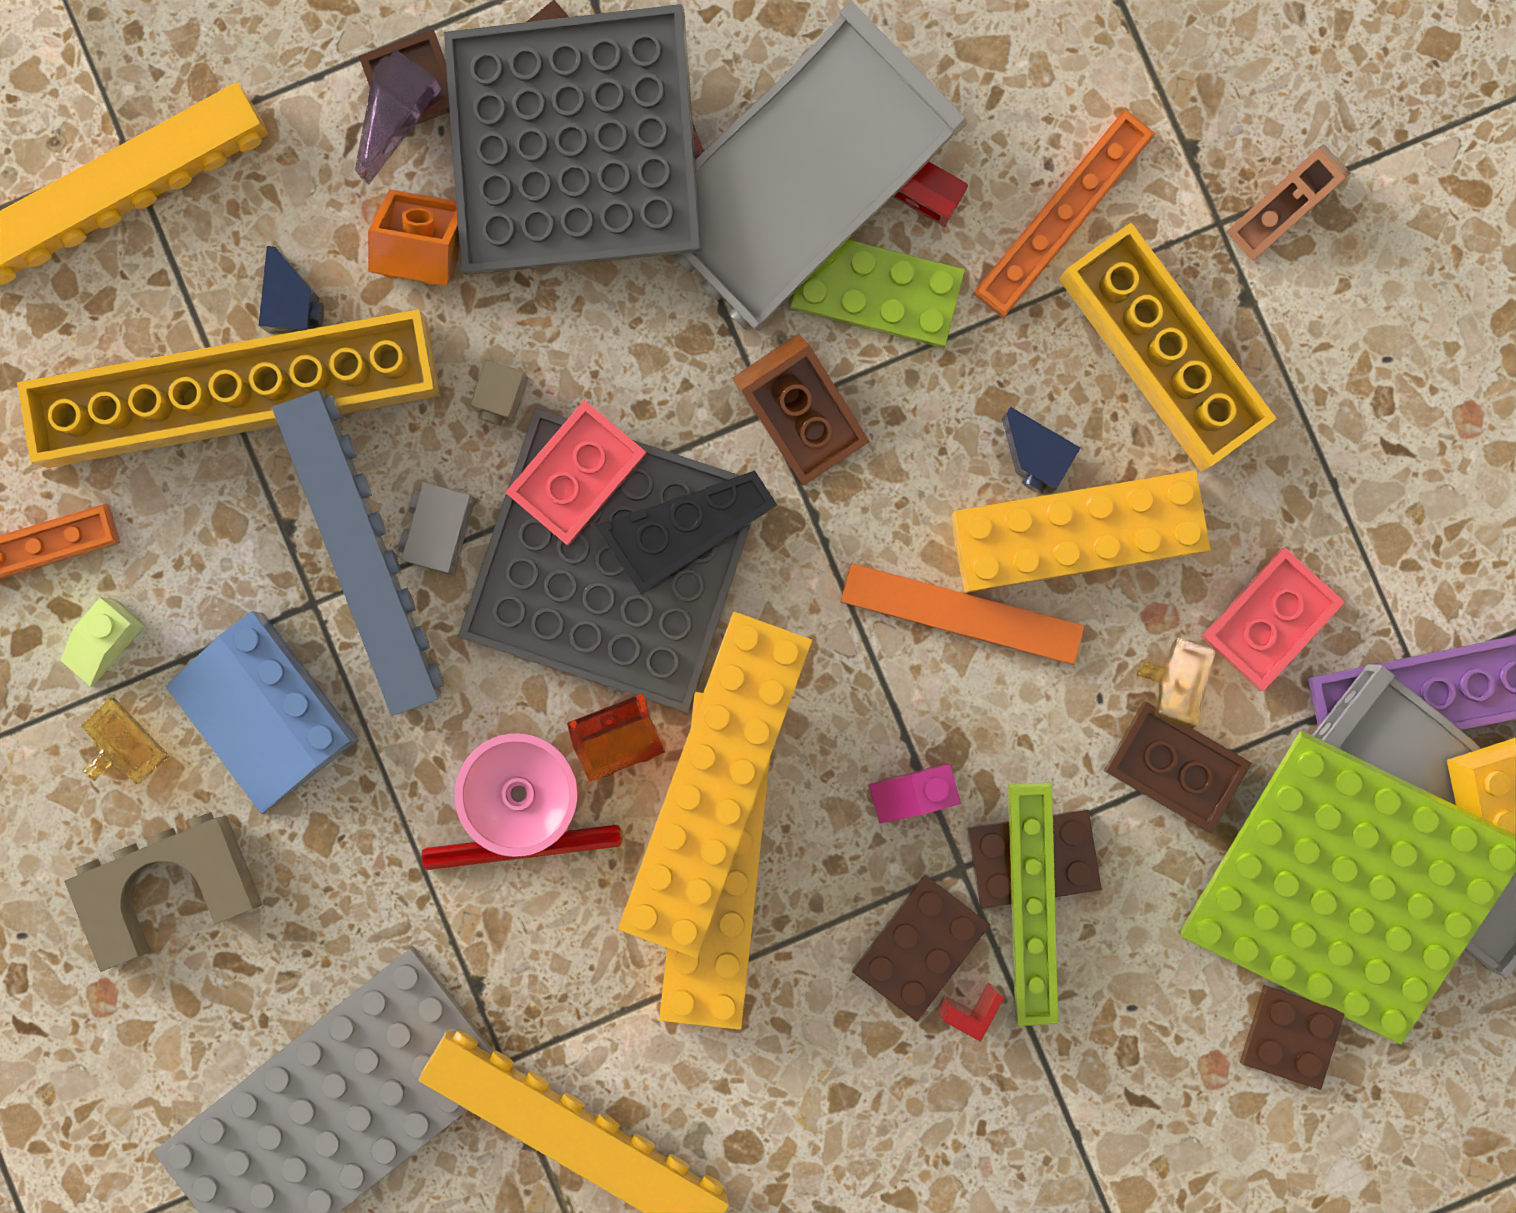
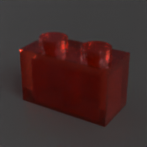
[567,693,665,782]

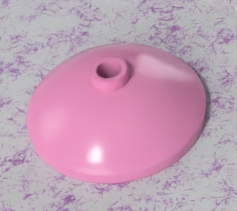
[455,733,578,857]

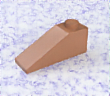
[1226,144,1351,261]

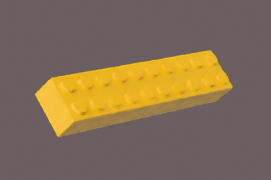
[17,309,441,468]

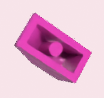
[868,763,961,823]

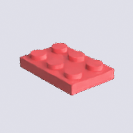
[505,400,647,546]
[1201,548,1345,691]

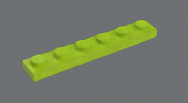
[1008,782,1058,1026]

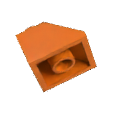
[368,189,460,286]

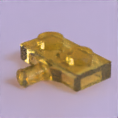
[1136,638,1216,729]
[80,698,169,784]

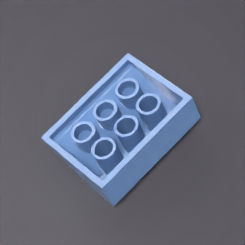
[166,611,359,814]

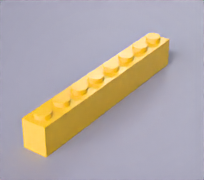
[0,82,270,286]
[418,1029,729,1213]

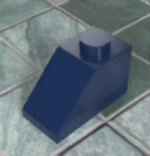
[258,246,324,334]
[1002,407,1081,495]

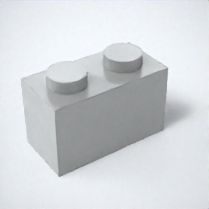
[398,482,475,575]

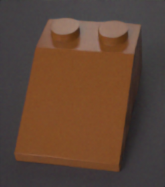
[732,333,870,486]

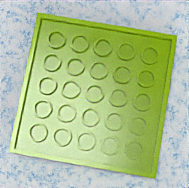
[1181,730,1516,1044]

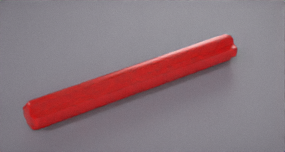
[421,825,622,870]

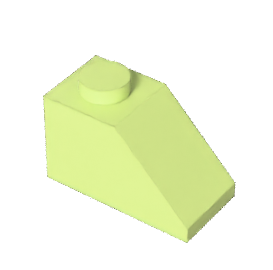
[60,597,146,687]

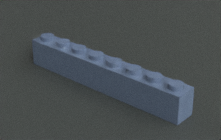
[272,389,444,716]

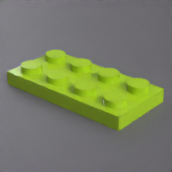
[790,240,965,349]

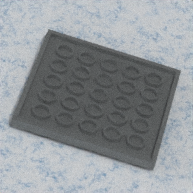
[444,4,702,275]
[458,408,764,713]

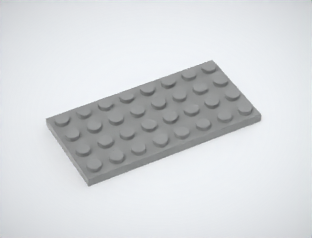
[153,946,494,1213]

